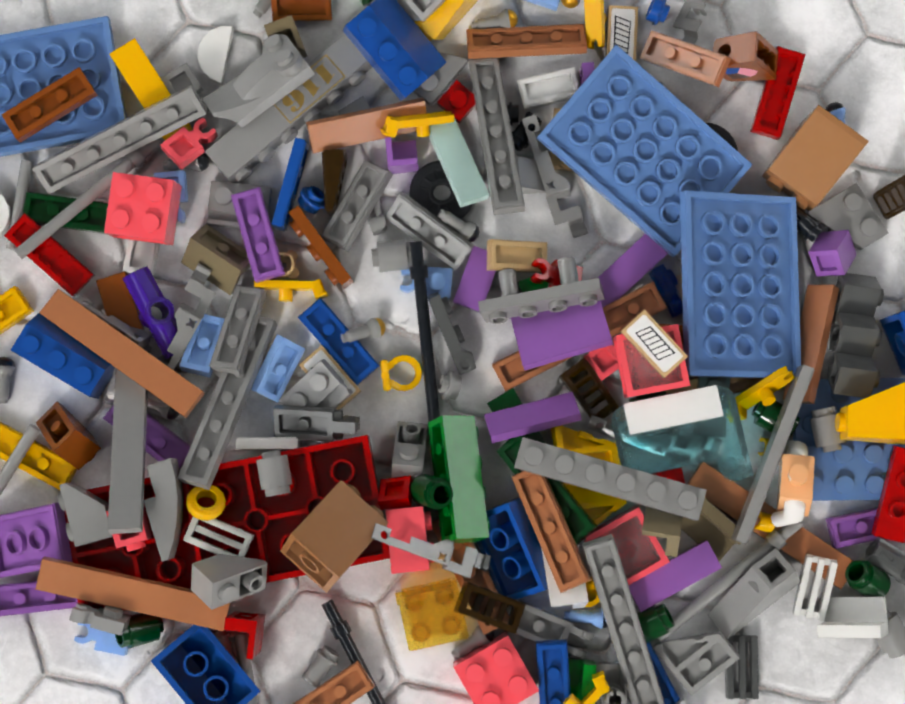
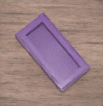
[453,246,496,312]

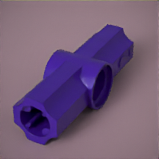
[123,266,178,360]

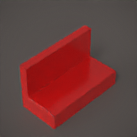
[224,611,266,660]

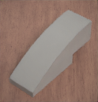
[144,458,184,562]

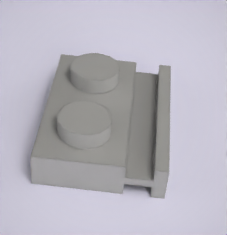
[206,181,272,229]
[279,359,353,409]

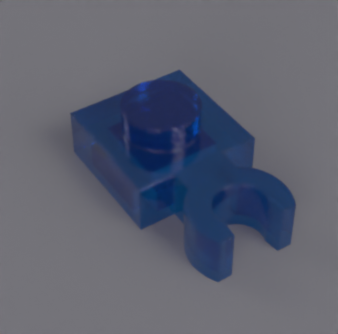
[648,264,683,318]

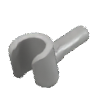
[368,198,388,236]

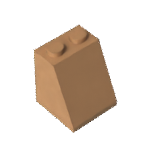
[762,105,869,211]
[280,480,389,593]

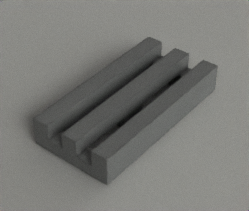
[725,635,759,699]

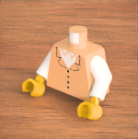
[754,438,815,533]

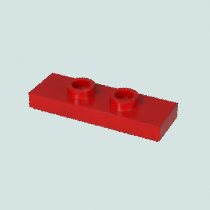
[750,46,806,140]
[4,213,95,297]
[871,445,905,543]

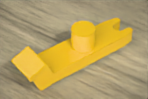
[584,0,607,49]
[380,111,455,138]
[254,279,329,302]
[726,366,795,422]
[563,670,610,704]

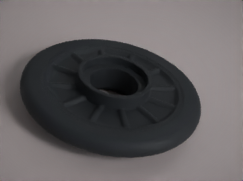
[409,161,473,220]

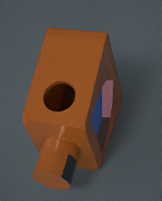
[713,31,778,82]

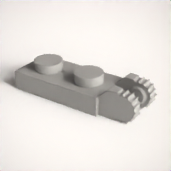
[509,599,594,659]

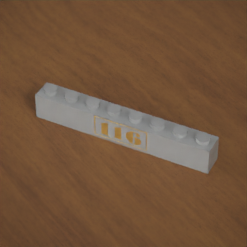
[205,34,372,183]

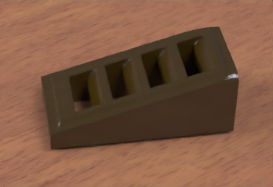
[322,149,348,216]
[873,175,905,219]
[559,358,619,419]
[454,582,526,634]

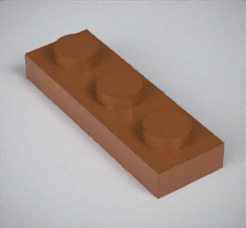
[1,67,98,143]
[288,206,353,289]

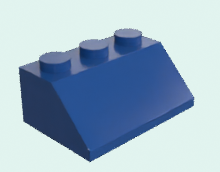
[342,0,446,101]
[11,313,115,399]
[477,496,548,600]
[151,625,261,704]

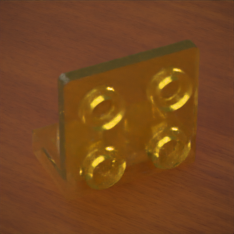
[395,577,469,651]

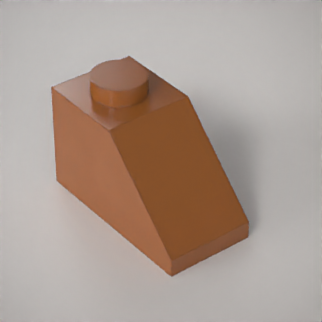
[36,401,101,470]

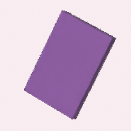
[511,300,613,371]
[0,502,73,578]

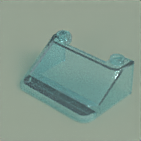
[611,386,754,503]

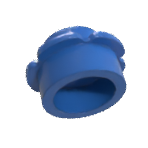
[645,0,670,25]
[298,186,325,214]

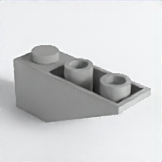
[708,548,800,639]

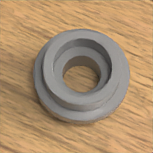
[437,370,462,401]

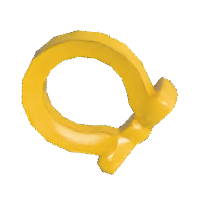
[380,355,422,392]

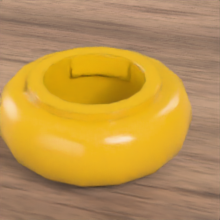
[186,485,226,521]

